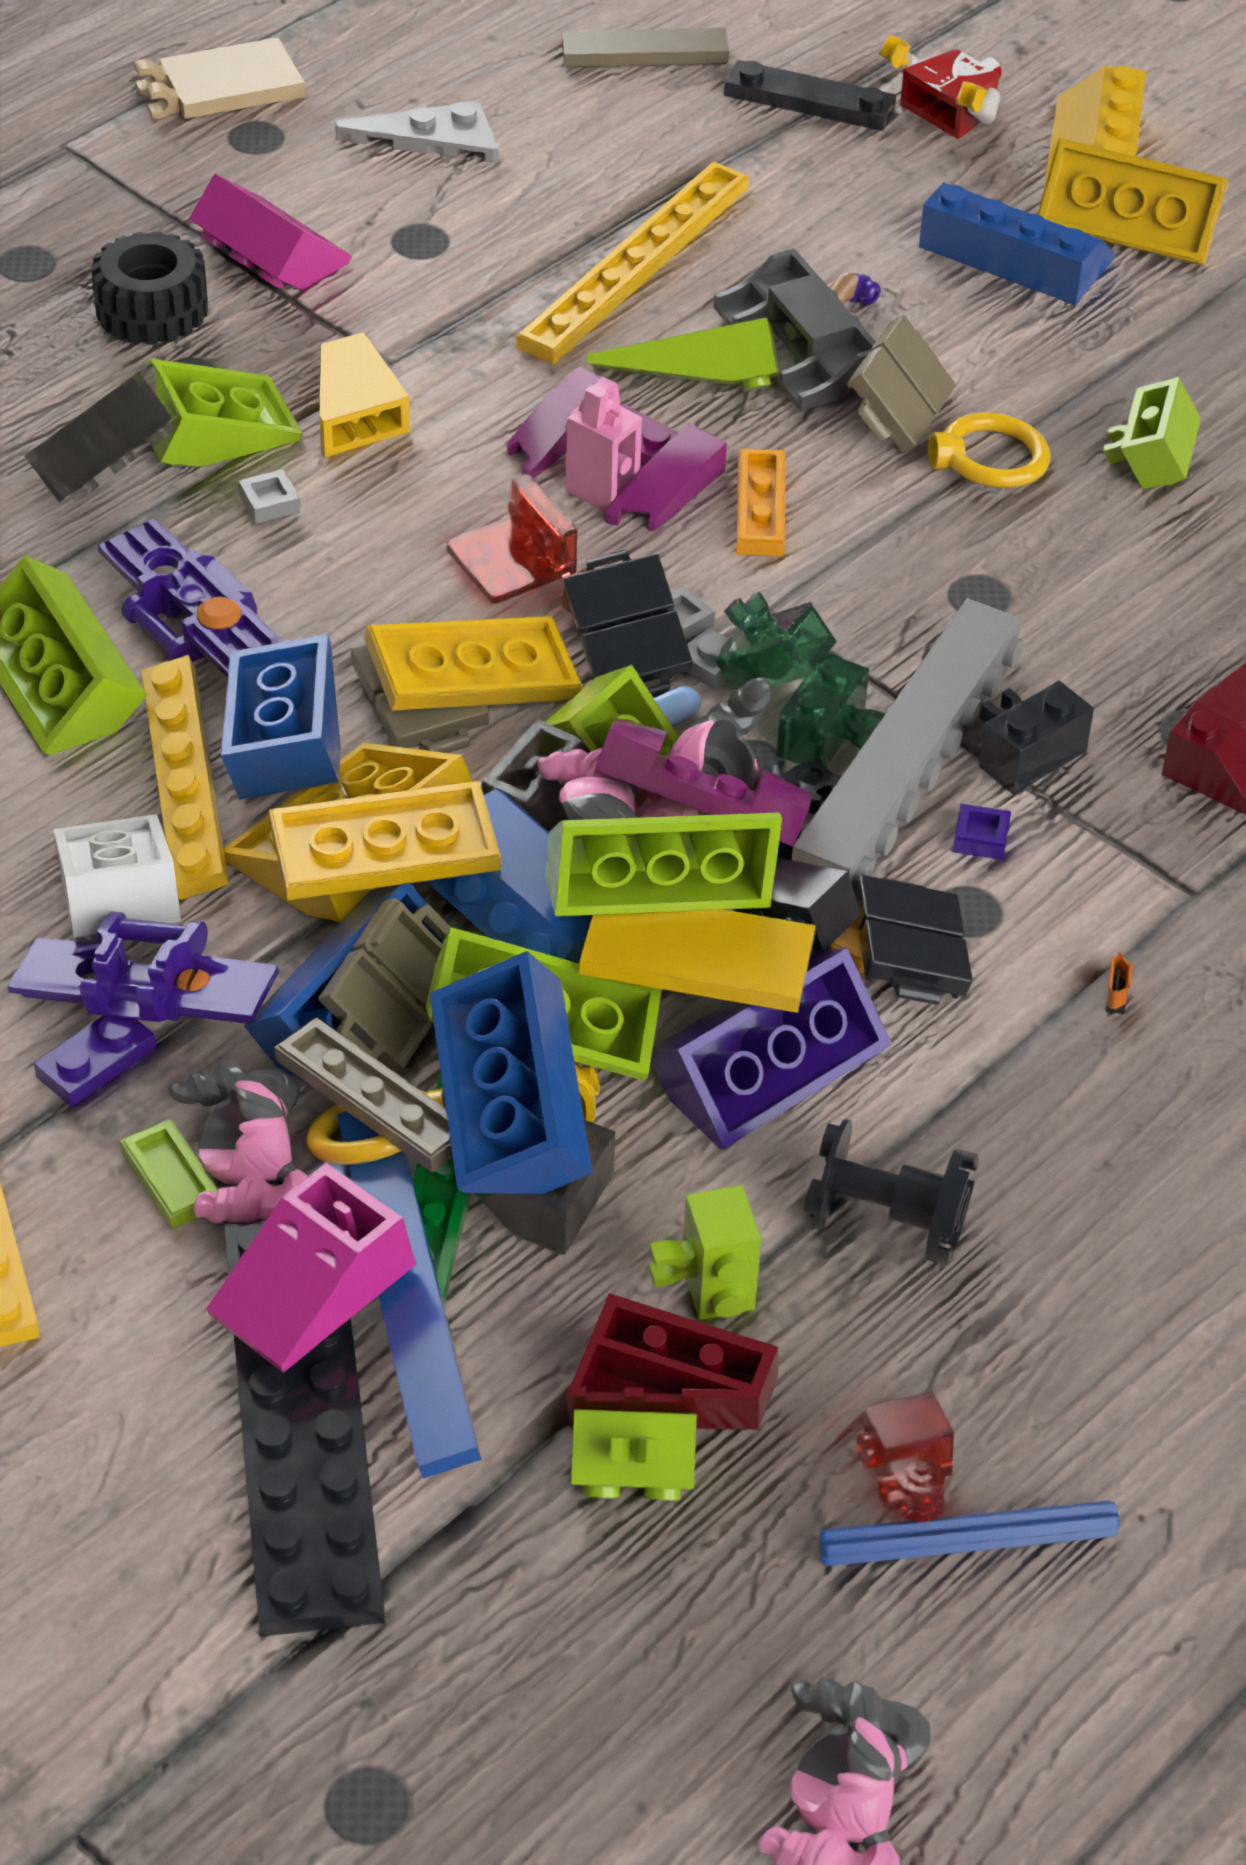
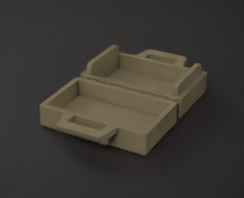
[847,315,956,452]
[351,645,490,753]
[318,898,450,1071]

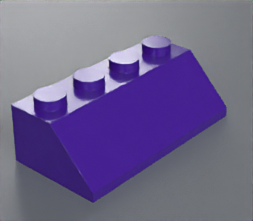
[651,948,892,1149]

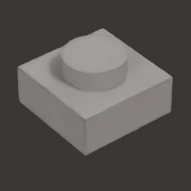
[238,469,301,524]
[671,586,715,641]
[686,627,747,690]

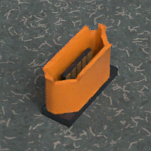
[1106,952,1133,1014]

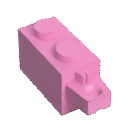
[565,377,642,511]

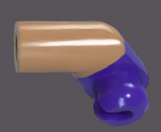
[829,272,881,305]

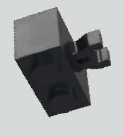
[979,680,1094,795]
[733,858,861,952]

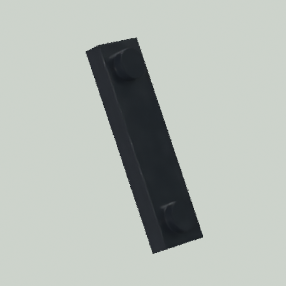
[724,59,896,131]

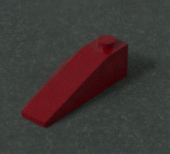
[1161,663,1246,815]

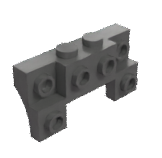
[714,248,876,411]

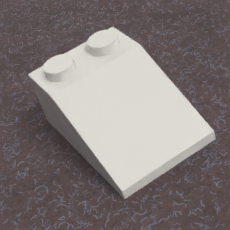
[53,814,181,941]

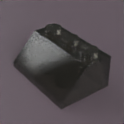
[24,364,180,503]

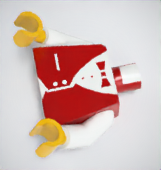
[879,35,1002,139]

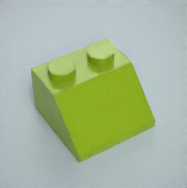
[534,665,679,757]

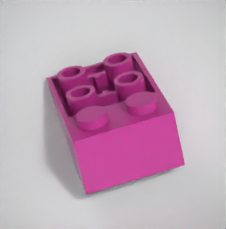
[206,1163,416,1372]

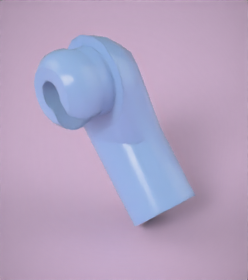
[653,686,701,726]

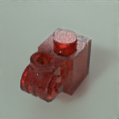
[857,1391,954,1522]

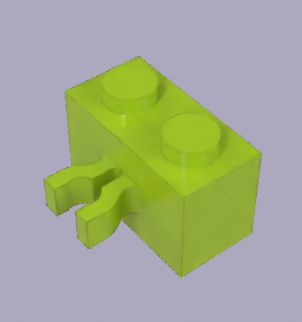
[1103,377,1201,490]
[649,1184,762,1320]
[571,1409,697,1500]

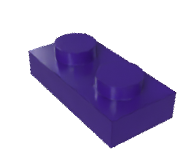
[34,1015,156,1108]

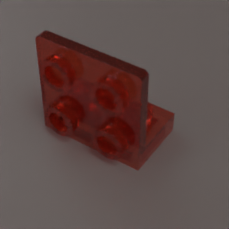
[446,473,578,604]

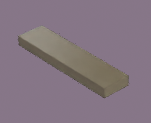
[562,28,729,67]
[275,1017,453,1173]

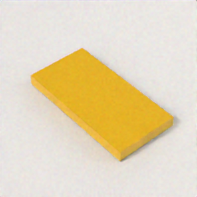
[1037,138,1229,266]
[364,616,583,711]
[269,781,501,900]
[579,909,816,1013]

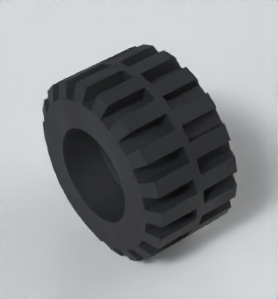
[91,231,208,345]

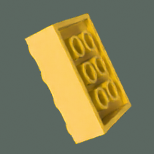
[224,743,473,922]

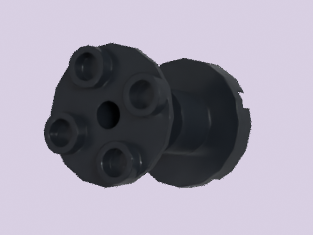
[804,1119,979,1265]

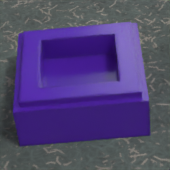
[952,803,1011,860]

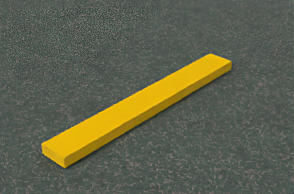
[516,162,749,365]

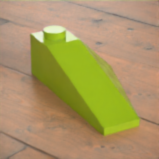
[587,317,779,391]

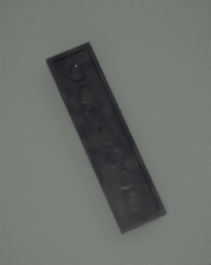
[224,1221,385,1637]

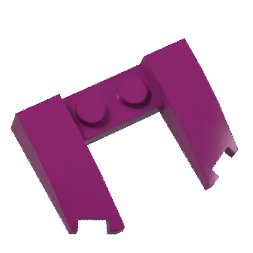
[507,366,727,531]
[594,718,811,847]

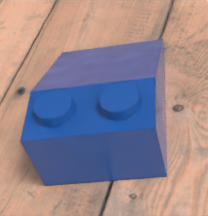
[221,634,341,799]

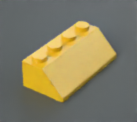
[1043,66,1147,192]

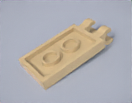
[134,37,305,119]

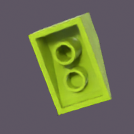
[129,359,303,467]

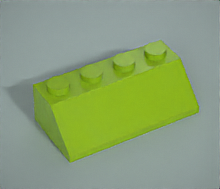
[0,555,147,755]
[545,813,782,916]
[426,927,662,1081]

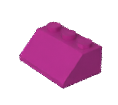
[189,173,353,290]

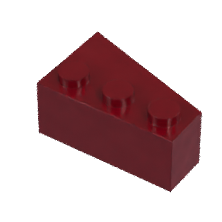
[567,1293,779,1430]

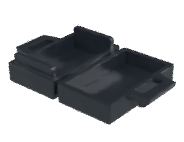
[564,550,693,698]
[853,874,973,1005]

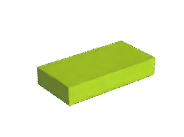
[120,1118,218,1230]

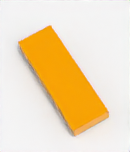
[736,448,786,557]

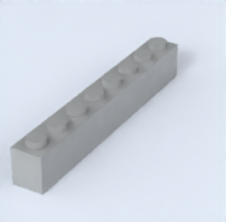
[792,598,1024,888]

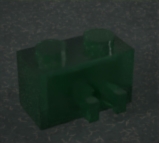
[712,591,837,690]
[776,651,885,767]

